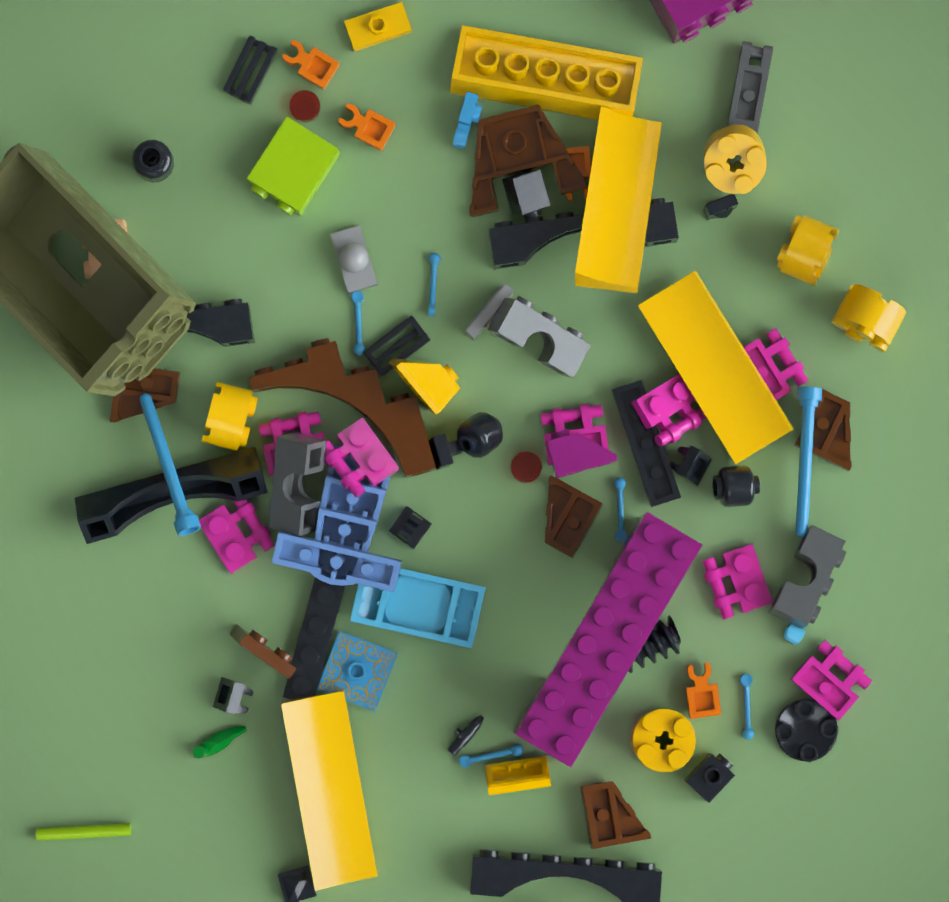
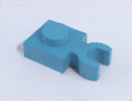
[453,92,483,150]

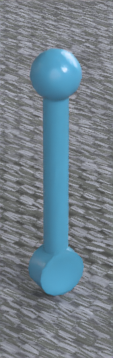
[428,253,441,317]
[351,291,365,355]
[614,477,628,542]
[740,674,754,740]
[459,744,523,768]

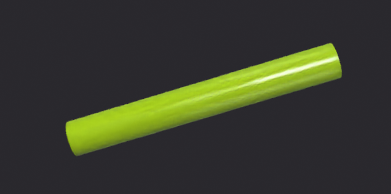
[36,823,131,841]

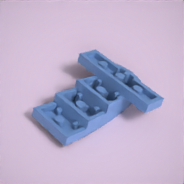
[272,443,402,592]

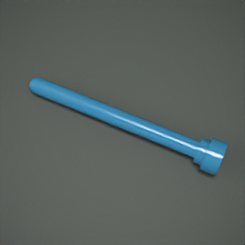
[795,387,822,537]
[139,393,201,536]

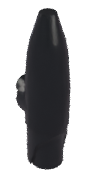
[448,715,484,756]

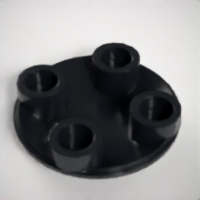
[775,699,839,762]

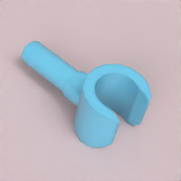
[783,623,806,645]

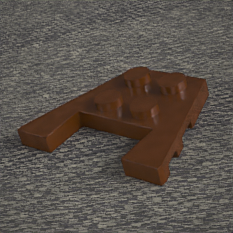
[470,104,588,217]

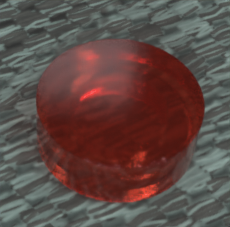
[289,90,321,123]
[511,451,542,483]

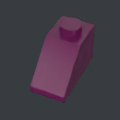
[546,429,618,479]

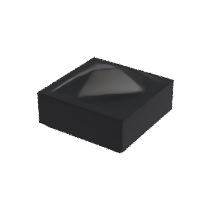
[703,194,738,220]
[278,865,317,902]

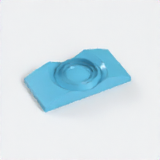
[350,568,486,648]

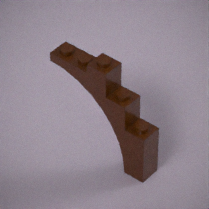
[249,338,436,478]

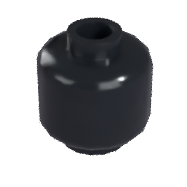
[132,140,174,183]
[457,412,503,458]
[712,465,760,507]

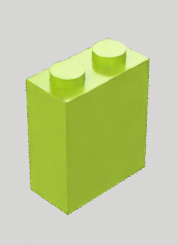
[247,117,340,216]

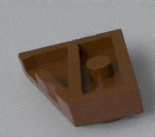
[110,368,181,423]
[794,389,852,471]
[545,475,603,559]
[230,624,297,679]
[580,781,651,849]

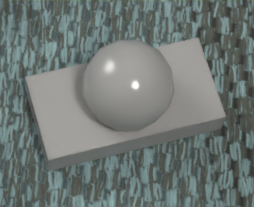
[330,225,378,294]
[465,284,514,341]

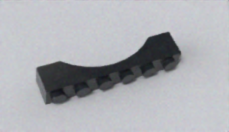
[489,198,679,270]
[186,299,255,347]
[74,447,268,544]
[470,849,662,902]

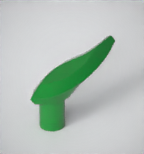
[193,726,247,759]

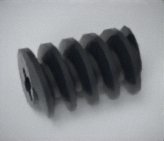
[629,615,681,673]

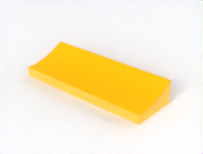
[450,25,643,120]
[575,106,662,293]
[638,271,794,464]
[281,690,378,891]

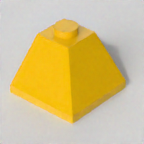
[388,359,460,415]

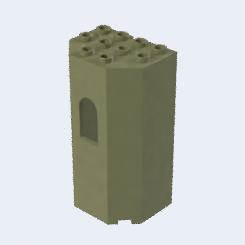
[0,142,196,396]

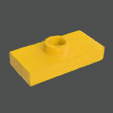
[344,2,412,52]
[484,756,551,795]

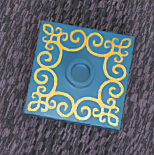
[317,631,398,711]

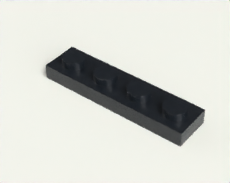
[611,380,681,508]
[283,577,345,700]

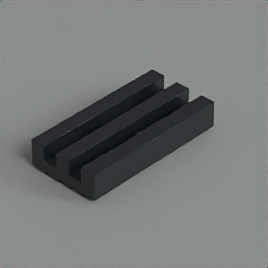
[223,35,278,105]
[363,315,431,378]

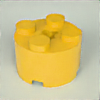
[704,124,767,194]
[777,215,839,287]
[831,284,906,352]
[201,382,258,451]
[630,708,696,772]

